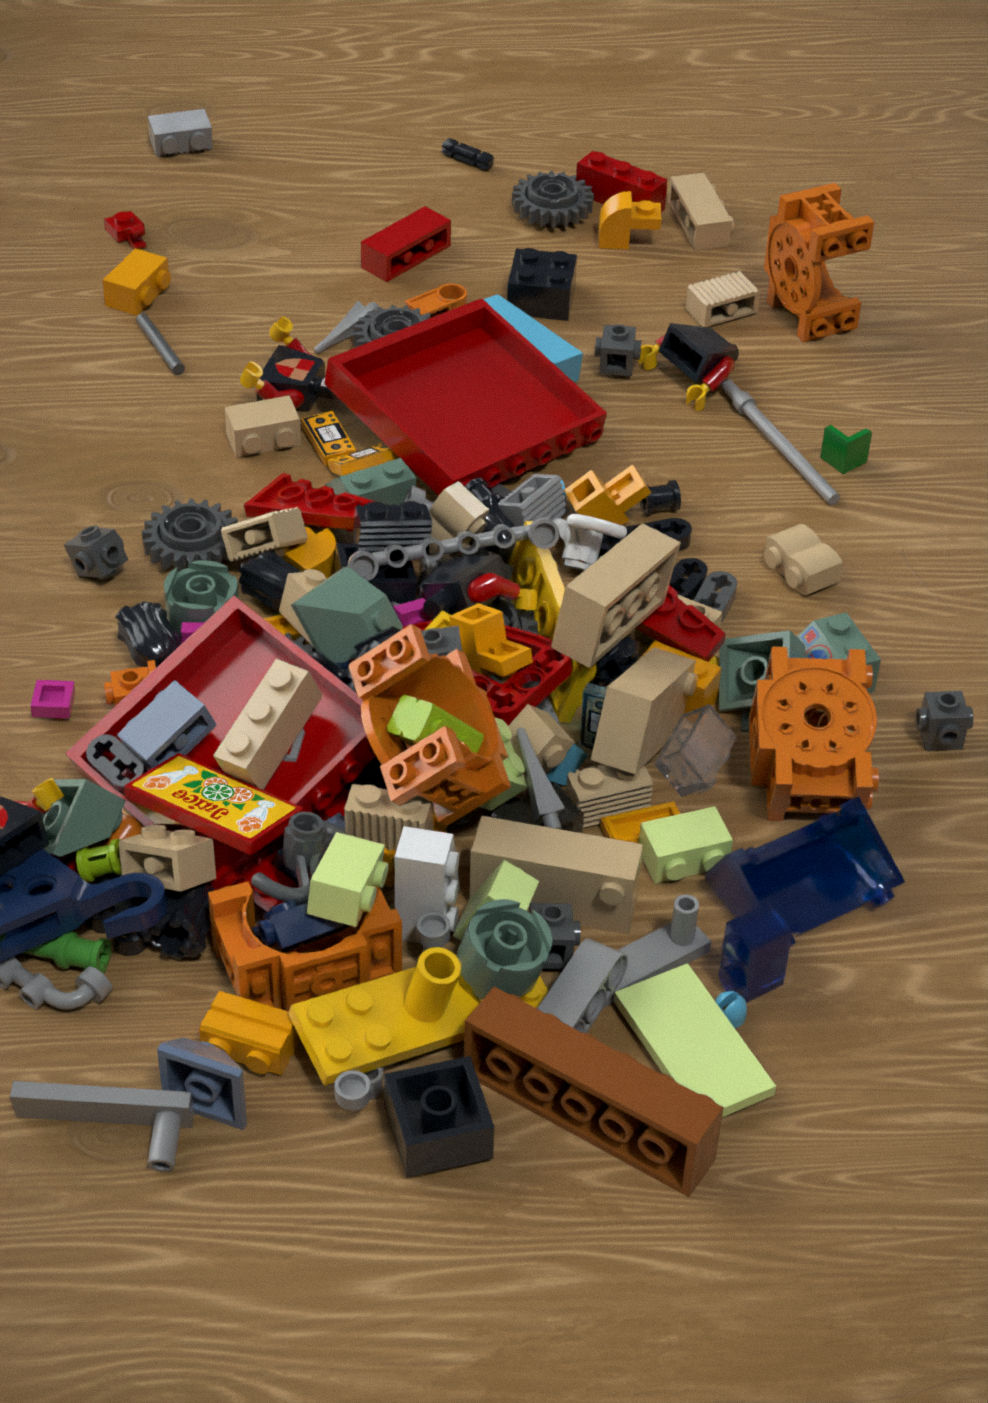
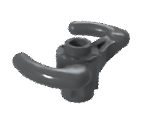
[251,812,347,904]

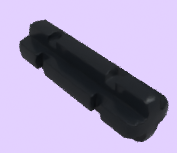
[442,138,494,171]

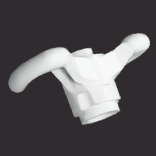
[553,514,627,571]

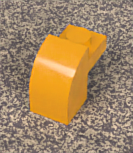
[598,191,662,249]
[564,464,652,525]
[283,527,336,579]
[449,603,533,677]

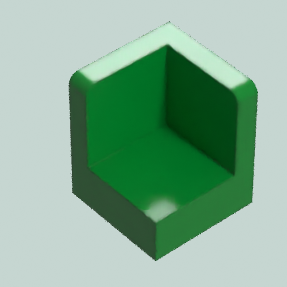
[820,425,872,474]

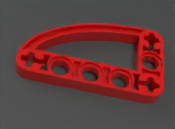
[401,620,574,726]

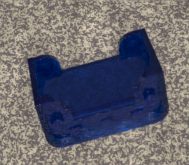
[704,796,905,954]

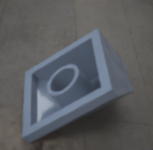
[157,1037,247,1130]

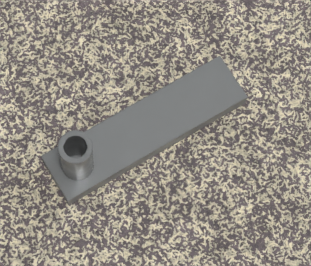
[552,894,711,1007]
[10,1081,195,1172]

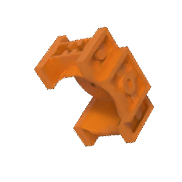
[764,183,874,342]
[348,624,511,826]
[749,647,879,824]
[208,881,402,1012]

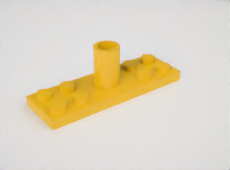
[508,521,596,723]
[288,947,549,1086]

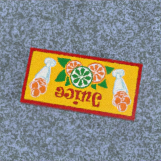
[124,753,304,856]

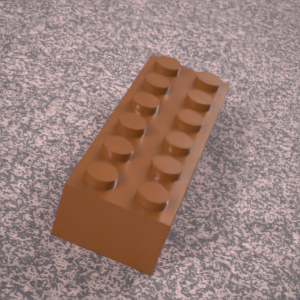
[464,986,724,1197]

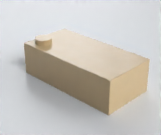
[551,523,681,668]
[591,647,698,774]
[469,816,643,935]

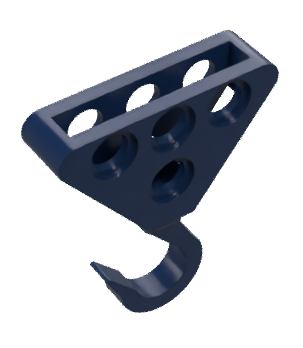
[0,849,168,962]

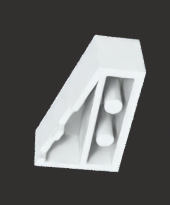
[395,826,460,947]

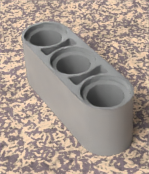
[537,938,628,1033]

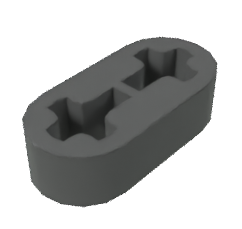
[694,571,737,623]

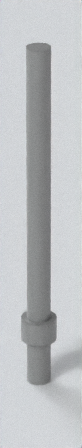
[721,379,840,505]

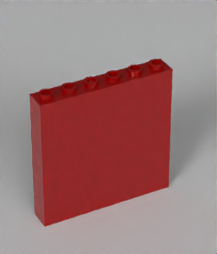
[324,298,607,496]
[65,595,376,890]

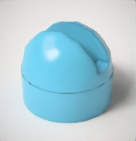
[715,991,747,1028]

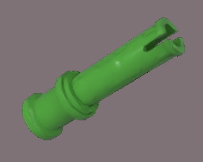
[0,931,111,974]

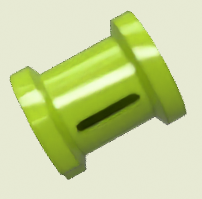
[76,839,122,883]

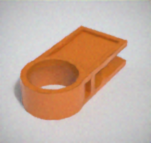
[405,283,467,318]

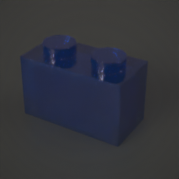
[718,903,793,1003]

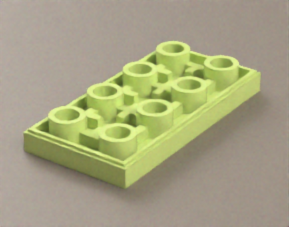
[614,963,776,1117]

